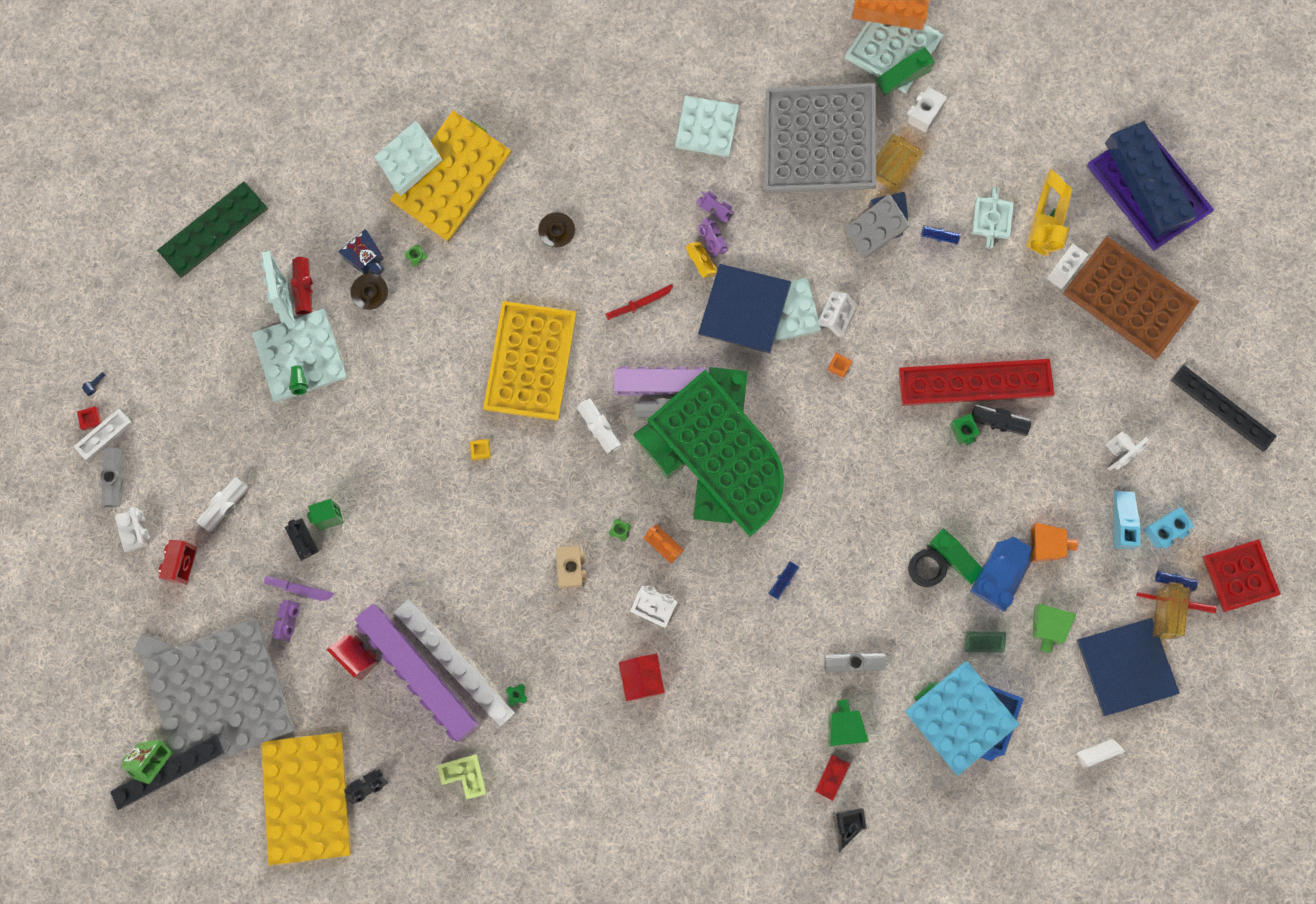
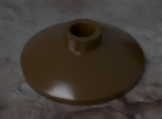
[538,212,575,248]
[350,273,388,310]

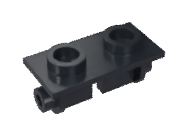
[285,518,318,561]
[344,769,388,804]

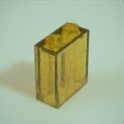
[876,133,924,193]
[1153,583,1190,640]

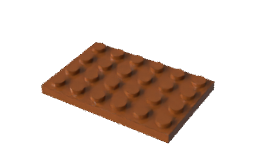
[1063,236,1200,360]

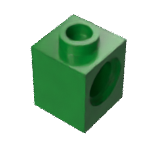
[950,413,980,446]

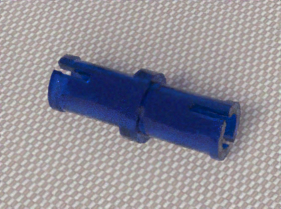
[921,225,960,245]
[768,561,800,600]
[1155,570,1198,591]

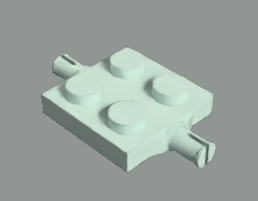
[971,187,1014,249]

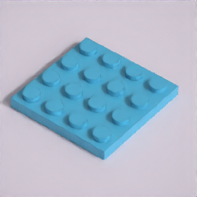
[904,661,1020,776]

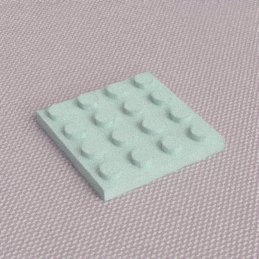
[845,21,944,94]
[252,309,347,403]

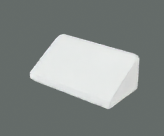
[1077,739,1124,767]

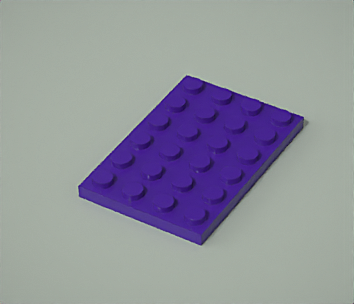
[1086,130,1214,251]

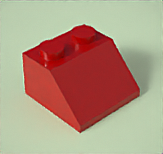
[158,540,198,585]
[326,634,379,680]
[619,653,665,702]

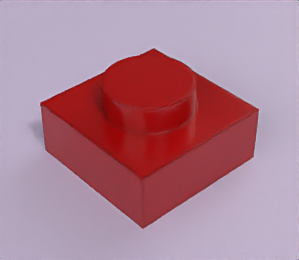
[77,406,102,431]

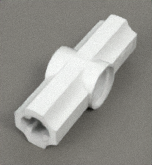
[576,399,621,455]
[196,477,249,532]

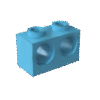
[1143,507,1195,549]

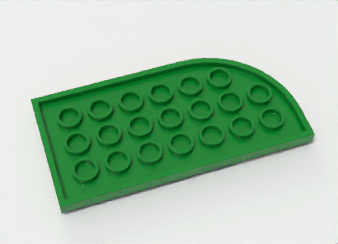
[647,369,784,537]

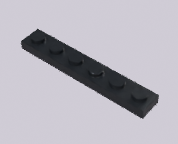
[1170,365,1277,452]
[110,735,225,810]

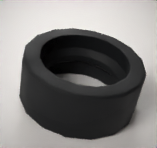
[908,549,947,587]

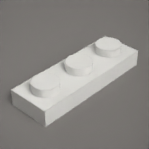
[74,408,133,462]

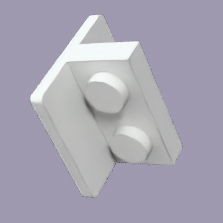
[1105,432,1149,471]

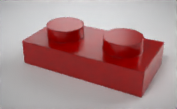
[814,755,850,801]

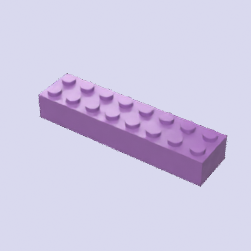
[354,603,481,742]

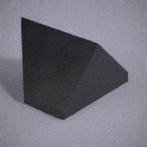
[832,808,867,852]

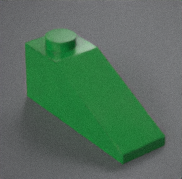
[875,47,935,95]
[633,424,683,479]
[927,528,982,585]

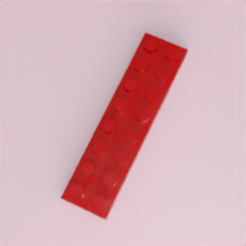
[898,359,1054,406]

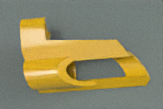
[1026,168,1072,256]

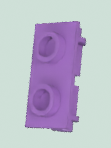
[697,191,735,223]
[698,218,728,258]
[272,600,300,642]

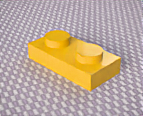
[685,242,717,278]

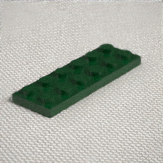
[157,181,268,278]

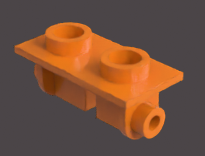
[643,524,684,564]

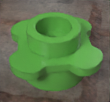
[405,245,427,266]
[609,519,631,541]

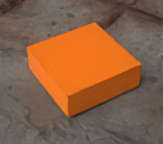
[827,353,852,378]

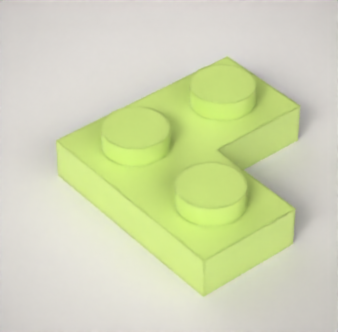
[437,754,487,800]

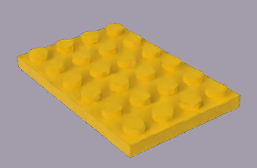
[390,110,513,242]
[483,301,577,421]
[261,732,351,866]

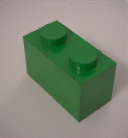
[307,498,344,530]

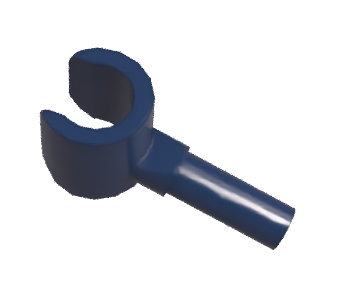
[82,372,105,396]

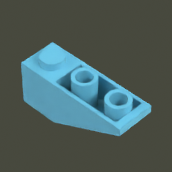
[1113,491,1140,550]

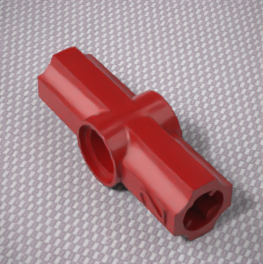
[291,257,313,315]

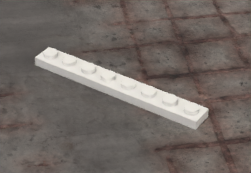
[394,599,515,727]

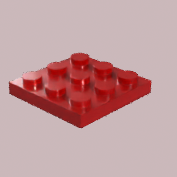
[1202,539,1281,612]

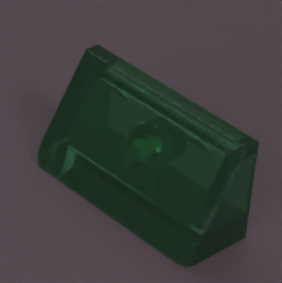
[964,631,1006,653]

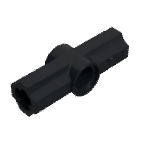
[972,404,1031,436]

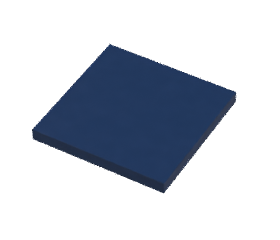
[698,263,792,354]
[1077,618,1180,716]

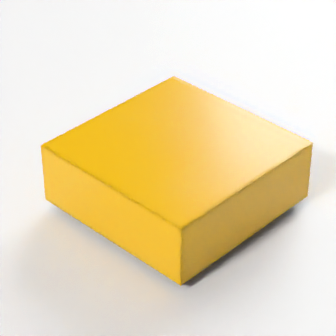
[469,439,491,461]

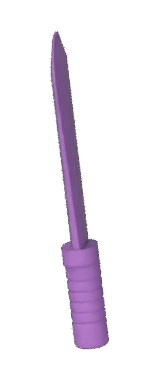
[264,576,334,601]

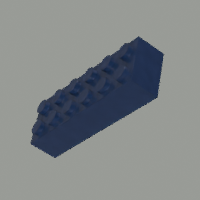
[1105,120,1197,238]

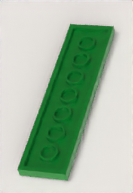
[693,367,748,524]

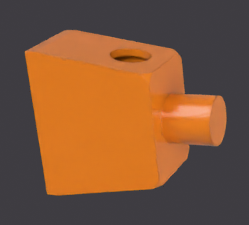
[1031,523,1078,562]

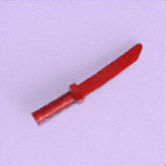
[605,284,673,320]
[1136,592,1217,614]

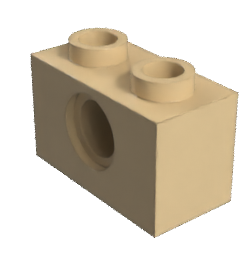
[556,546,586,589]

